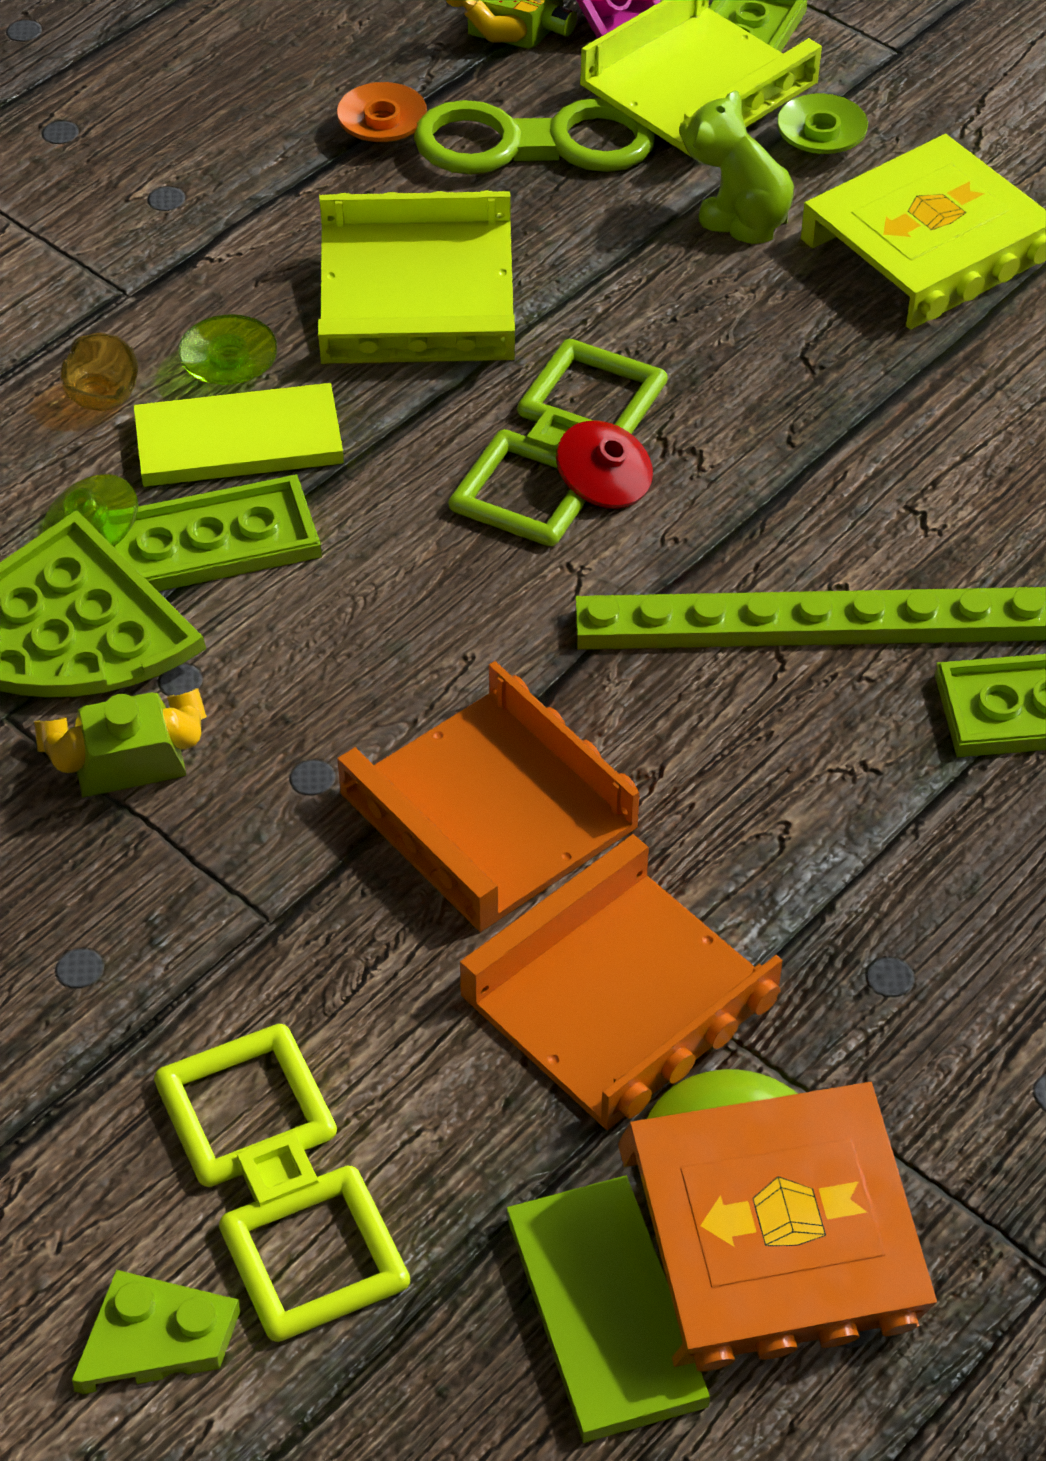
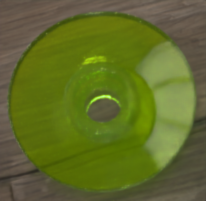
[179,314,277,385]
[42,474,138,547]

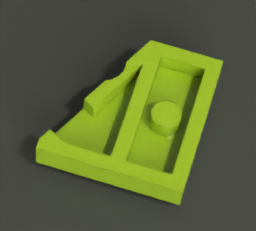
[72,1270,240,1394]

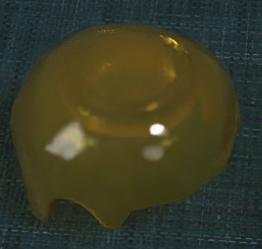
[60,332,138,412]

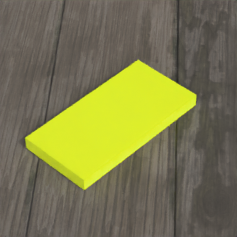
[134,383,344,487]

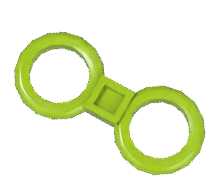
[414,98,655,175]

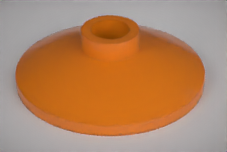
[337,82,427,142]

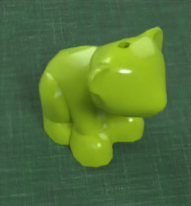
[679,90,794,244]

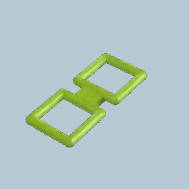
[448,339,668,546]

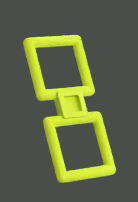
[154,1024,410,1342]

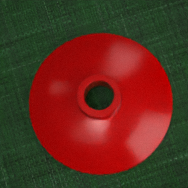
[556,420,653,509]

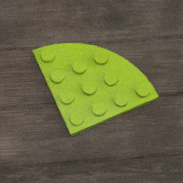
[0,510,207,697]

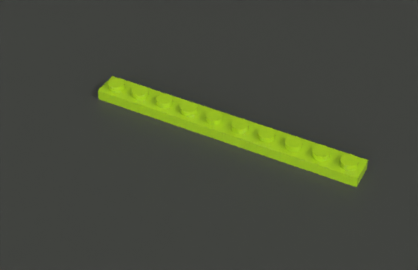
[575,587,1046,649]

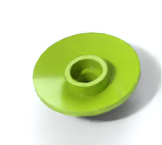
[777,93,868,154]

